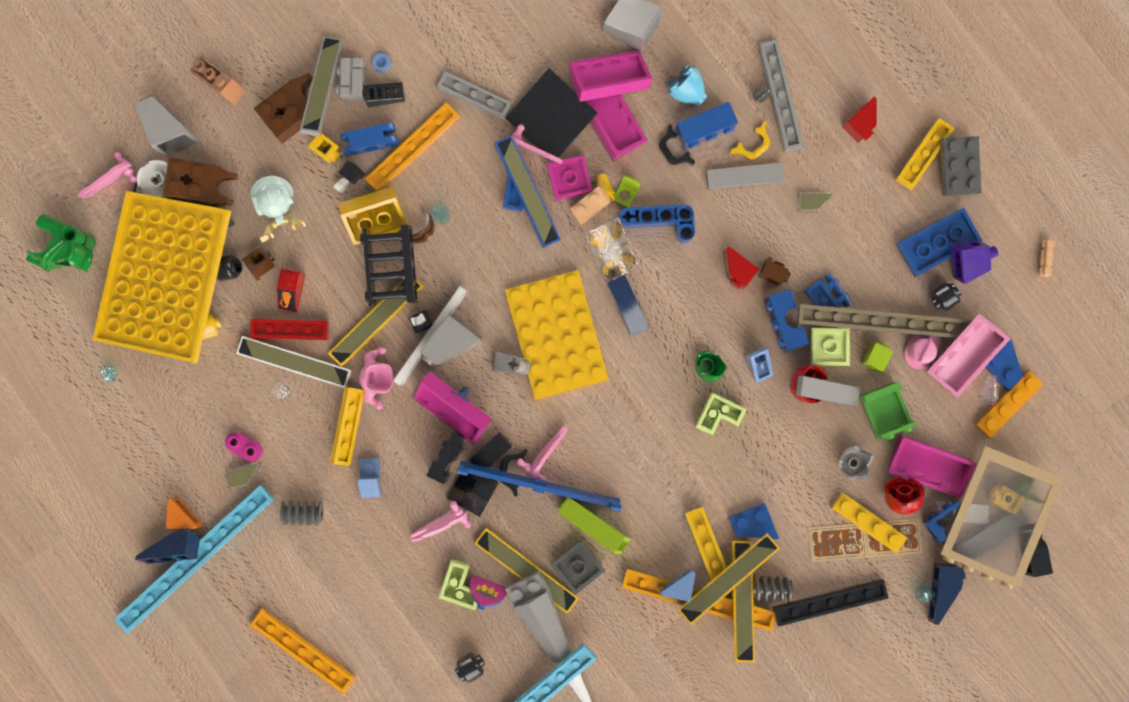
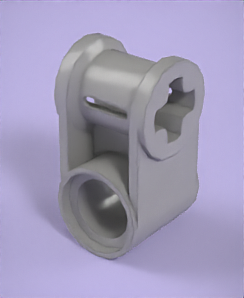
[492,352,530,375]

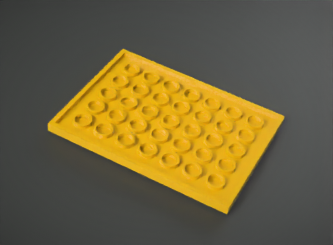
[92,191,231,363]

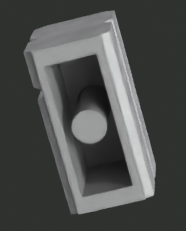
[336,58,366,101]

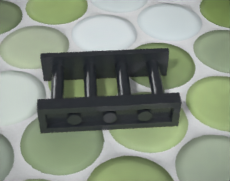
[360,225,418,306]

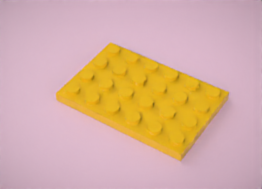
[505,270,609,400]

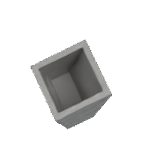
[602,0,664,53]
[134,97,200,156]
[420,315,482,366]

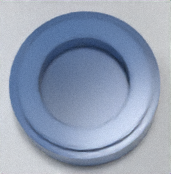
[372,53,392,73]

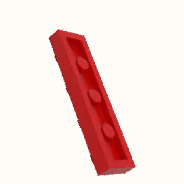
[250,319,329,341]

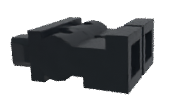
[426,432,465,484]

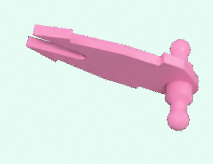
[512,124,562,164]
[78,152,137,199]
[517,426,568,480]
[411,501,471,542]

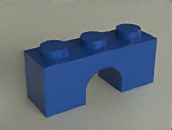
[764,289,809,352]

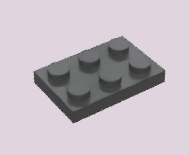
[940,136,982,196]

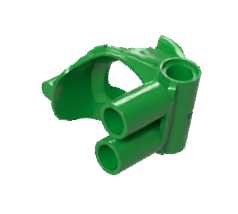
[26,214,96,272]

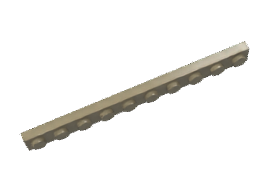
[796,304,973,338]

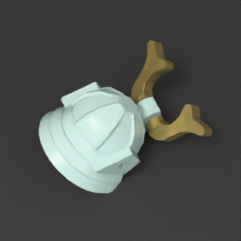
[251,176,306,242]

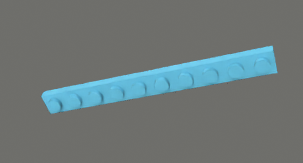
[114,485,274,634]

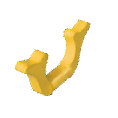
[730,122,770,160]

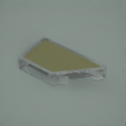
[798,192,834,212]
[224,461,261,490]

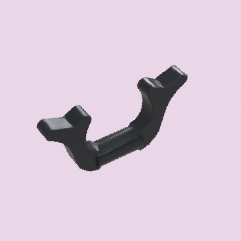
[659,124,695,165]
[499,449,528,496]

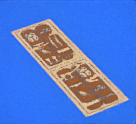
[808,518,922,562]

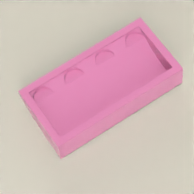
[927,314,1011,397]

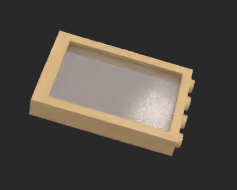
[938,446,1064,589]

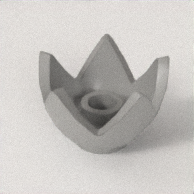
[839,446,874,480]

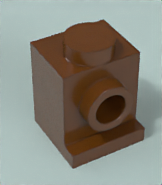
[241,246,275,281]
[758,257,791,286]

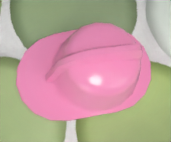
[904,334,941,369]

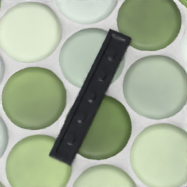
[772,579,889,627]

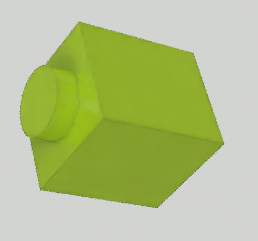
[861,342,894,373]

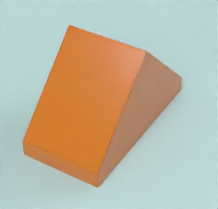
[166,497,203,529]

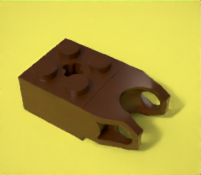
[253,73,313,144]
[163,157,238,207]

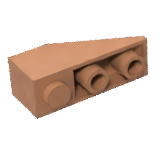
[191,57,246,106]

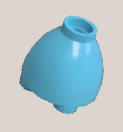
[666,65,707,106]

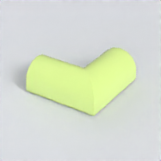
[695,392,747,435]
[438,560,478,610]

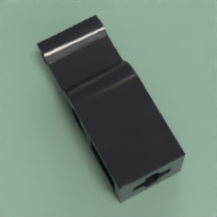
[1019,523,1053,578]

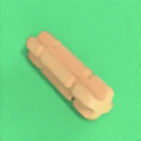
[1039,239,1054,277]

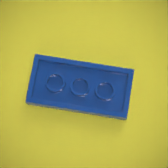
[896,208,983,277]

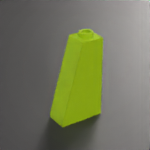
[557,497,631,555]

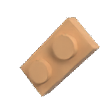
[570,186,611,225]

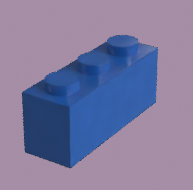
[675,102,738,149]

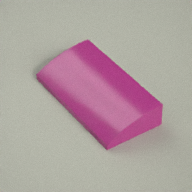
[569,50,652,102]
[586,94,648,161]
[413,372,492,445]
[888,434,977,499]

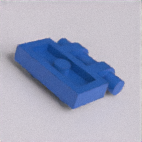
[804,273,853,308]

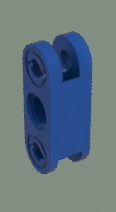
[339,123,399,156]

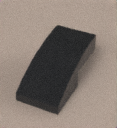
[470,432,512,468]

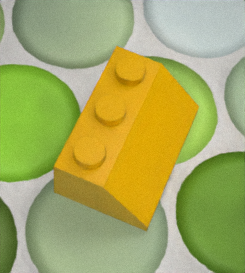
[339,186,407,246]

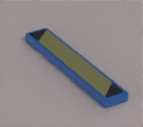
[494,135,561,248]

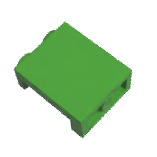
[859,382,917,441]

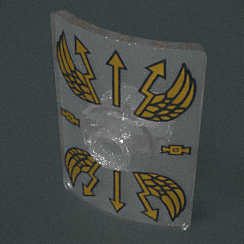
[585,217,639,282]

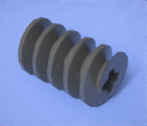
[280,500,324,526]
[753,575,793,602]

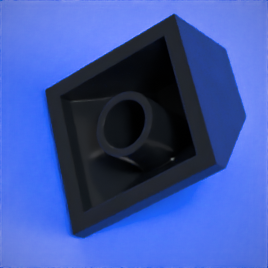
[447,473,499,517]

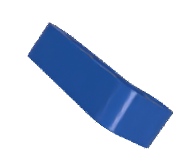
[618,205,695,244]

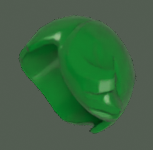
[695,350,727,383]

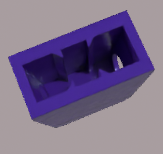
[950,240,999,284]

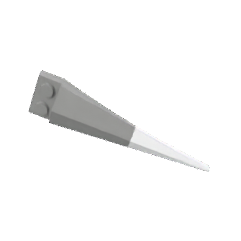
[505,571,592,702]

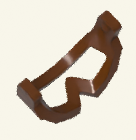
[413,207,435,244]

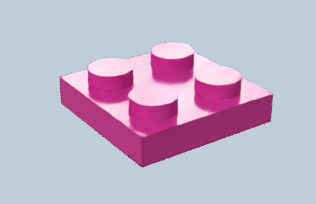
[547,155,593,201]

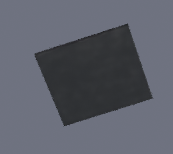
[506,68,598,162]

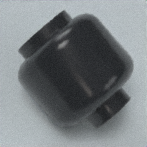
[217,255,242,281]
[931,283,962,311]
[455,652,485,683]

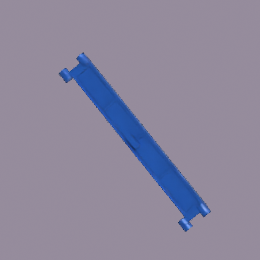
[457,461,622,512]

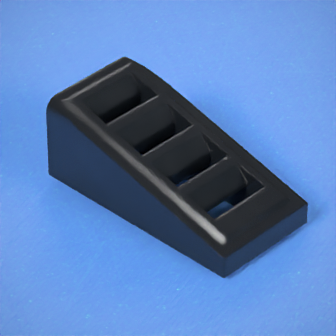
[363,82,405,108]

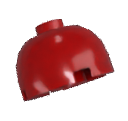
[789,365,828,404]
[884,477,925,515]

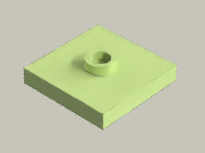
[810,327,850,366]

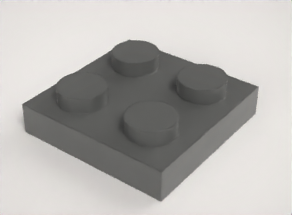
[551,540,605,595]

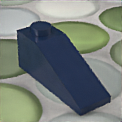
[135,529,200,564]
[928,563,966,625]

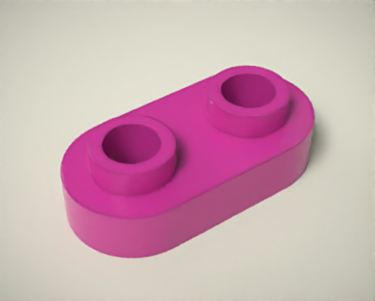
[225,432,263,461]

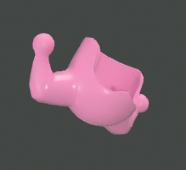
[359,346,394,410]

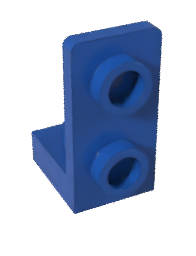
[923,500,961,543]

